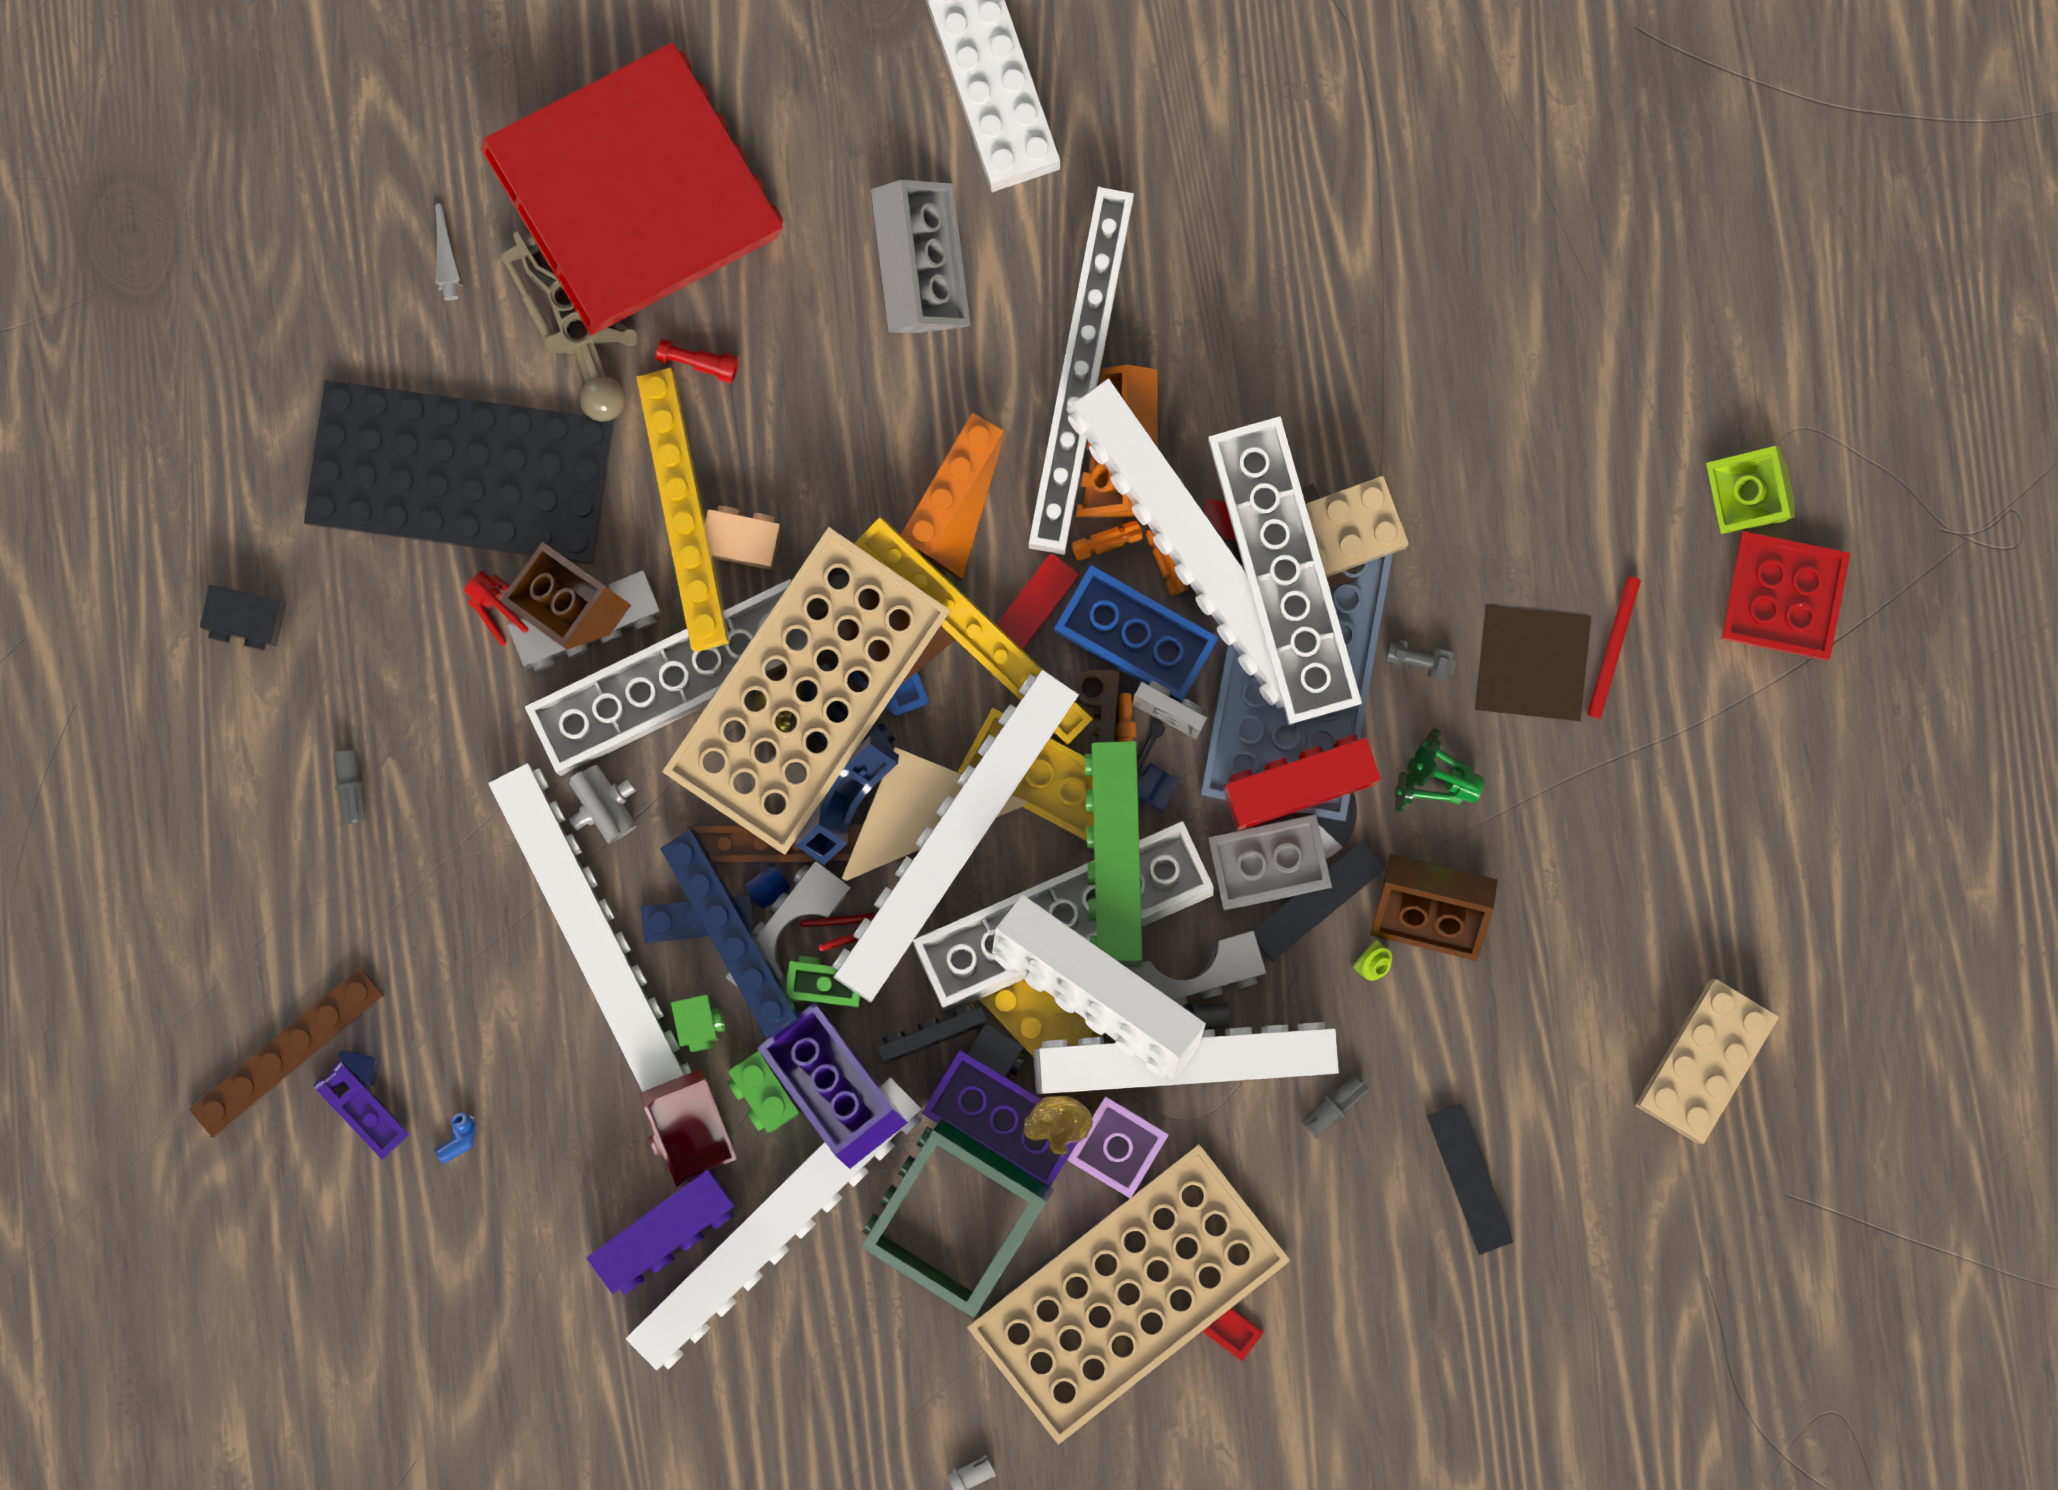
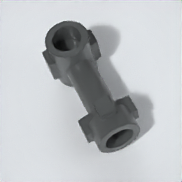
[1386,639,1457,681]

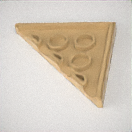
[841,747,1026,881]

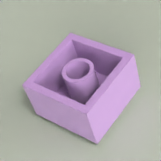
[1067,1096,1168,1199]

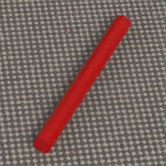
[1587,576,1641,720]

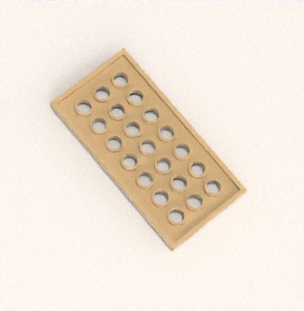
[662,527,951,855]
[967,1144,1291,1445]

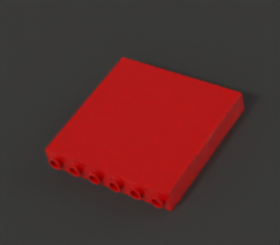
[480,42,783,336]

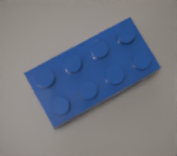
[1054,565,1219,703]

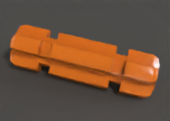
[1072,521,1143,561]
[1146,529,1188,596]

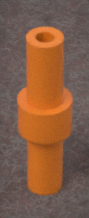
[1115,693,1137,742]

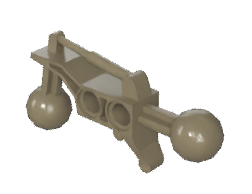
[501,231,638,422]

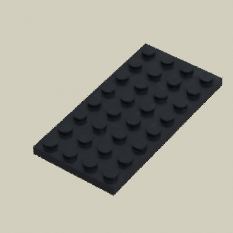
[304,380,614,564]

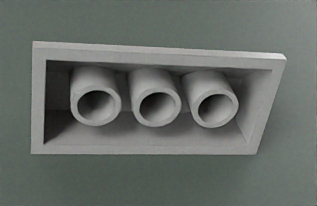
[871,180,971,333]

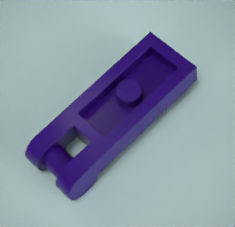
[313,1060,411,1160]

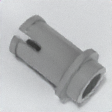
[946,1455,996,1490]

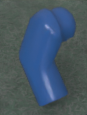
[434,1112,476,1165]

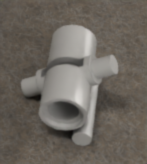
[569,764,637,844]

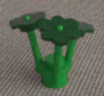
[1395,728,1484,812]

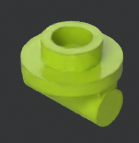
[1351,939,1392,981]

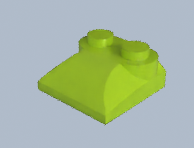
[1706,446,1795,534]

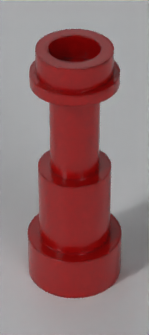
[656,339,740,384]

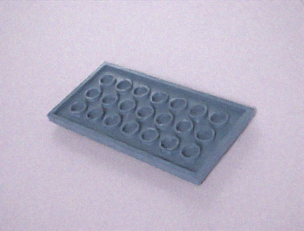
[1201,553,1393,822]

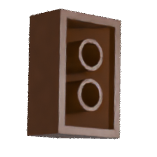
[500,542,631,650]
[1370,854,1498,961]

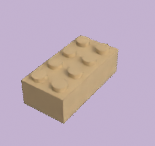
[1306,476,1409,577]
[1635,979,1779,1144]

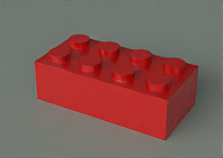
[1223,734,1381,831]

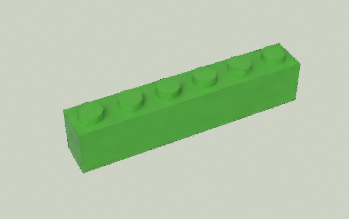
[1085,741,1143,967]

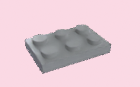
[1132,681,1207,739]
[1209,814,1332,911]

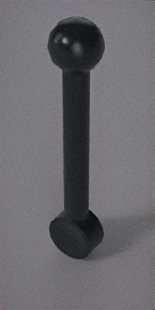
[1137,723,1165,774]

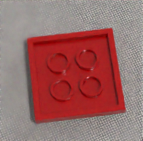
[1720,531,1850,661]

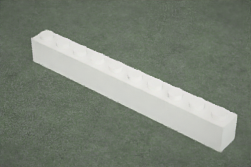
[1029,187,1134,555]
[1066,379,1284,709]
[832,670,1079,1002]
[488,763,692,1092]
[626,1077,922,1371]

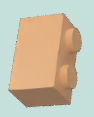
[705,506,782,571]

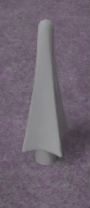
[435,203,464,301]

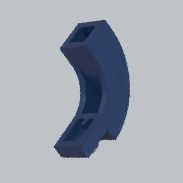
[795,735,899,865]

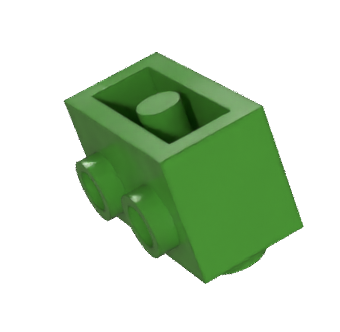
[786,956,862,1009]
[671,995,726,1053]
[727,1051,801,1133]

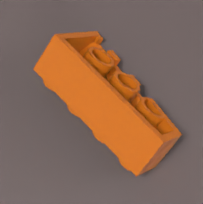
[1075,365,1158,518]
[901,413,1004,580]

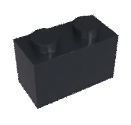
[199,585,286,651]

